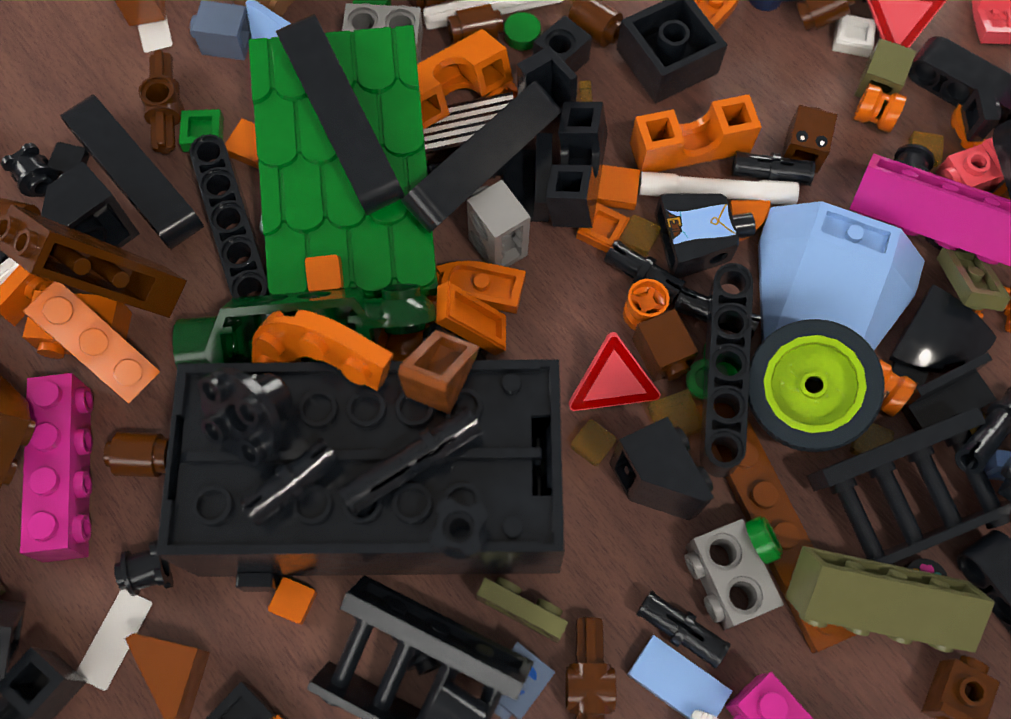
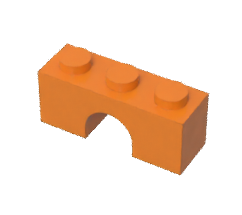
[418,29,513,129]
[630,94,762,172]
[23,281,160,404]

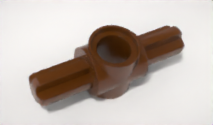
[139,50,185,155]
[565,617,616,719]

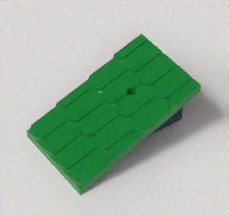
[249,25,438,299]

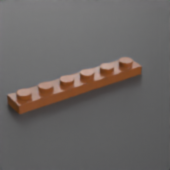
[693,403,857,654]

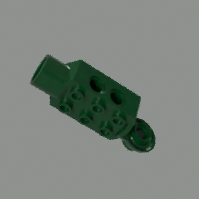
[172,284,436,367]

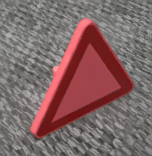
[866,0,946,48]
[568,332,661,411]

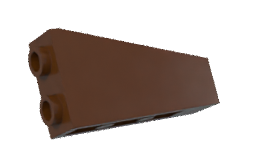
[0,204,187,318]

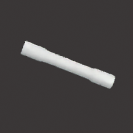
[638,171,799,205]

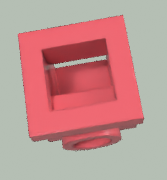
[935,137,1004,192]

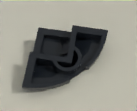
[889,284,997,373]

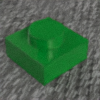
[179,109,224,152]

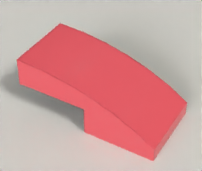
[972,0,1011,44]

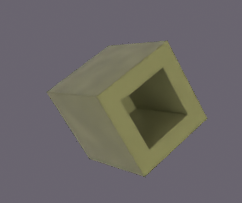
[854,38,916,106]

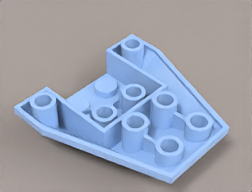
[758,201,925,384]

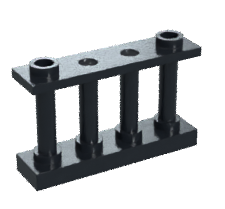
[806,407,1011,565]
[307,575,534,719]

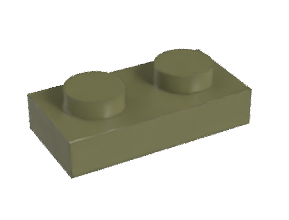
[936,247,1011,311]
[476,577,568,643]

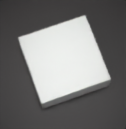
[832,15,876,58]

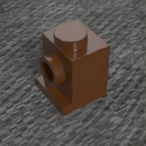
[921,655,1000,719]

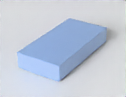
[627,635,733,719]

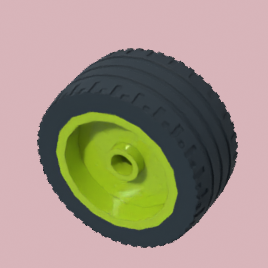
[748,319,885,452]

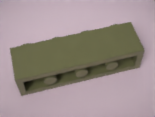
[785,546,995,653]

